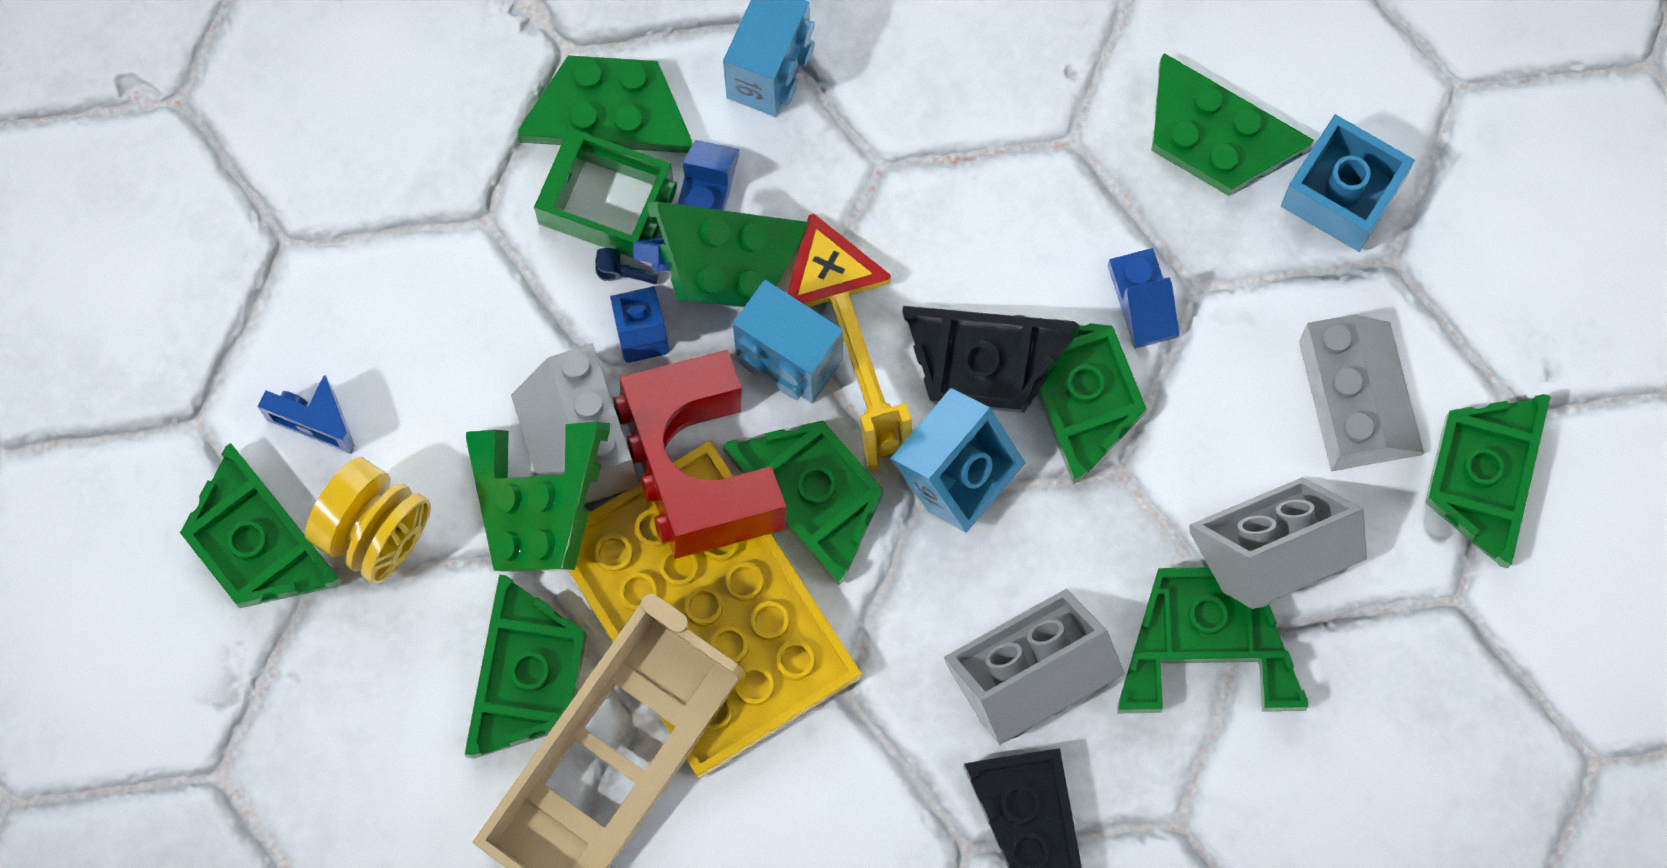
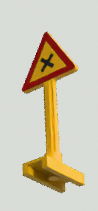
[787,214,912,474]

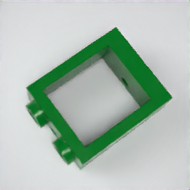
[534,128,677,258]

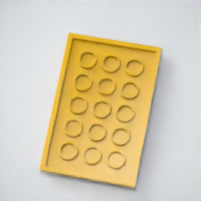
[567,440,862,780]

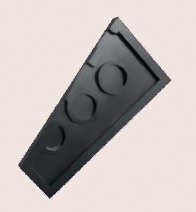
[963,748,1082,868]

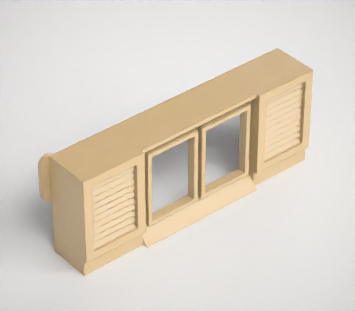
[472,594,746,868]

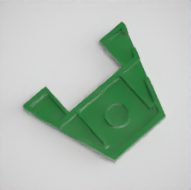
[466,422,610,572]
[1117,567,1308,714]

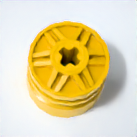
[305,457,431,584]

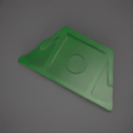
[1151,53,1314,196]
[518,55,693,153]
[647,202,807,308]
[1014,315,1147,484]
[1425,394,1551,569]
[723,420,883,586]
[180,443,342,608]
[464,574,587,759]

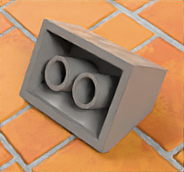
[1299,315,1424,472]
[511,343,640,504]
[1189,477,1367,609]
[944,588,1125,745]

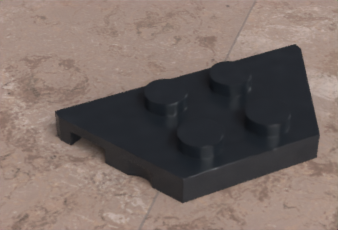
[902,306,1080,413]

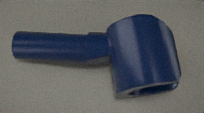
[595,248,659,285]

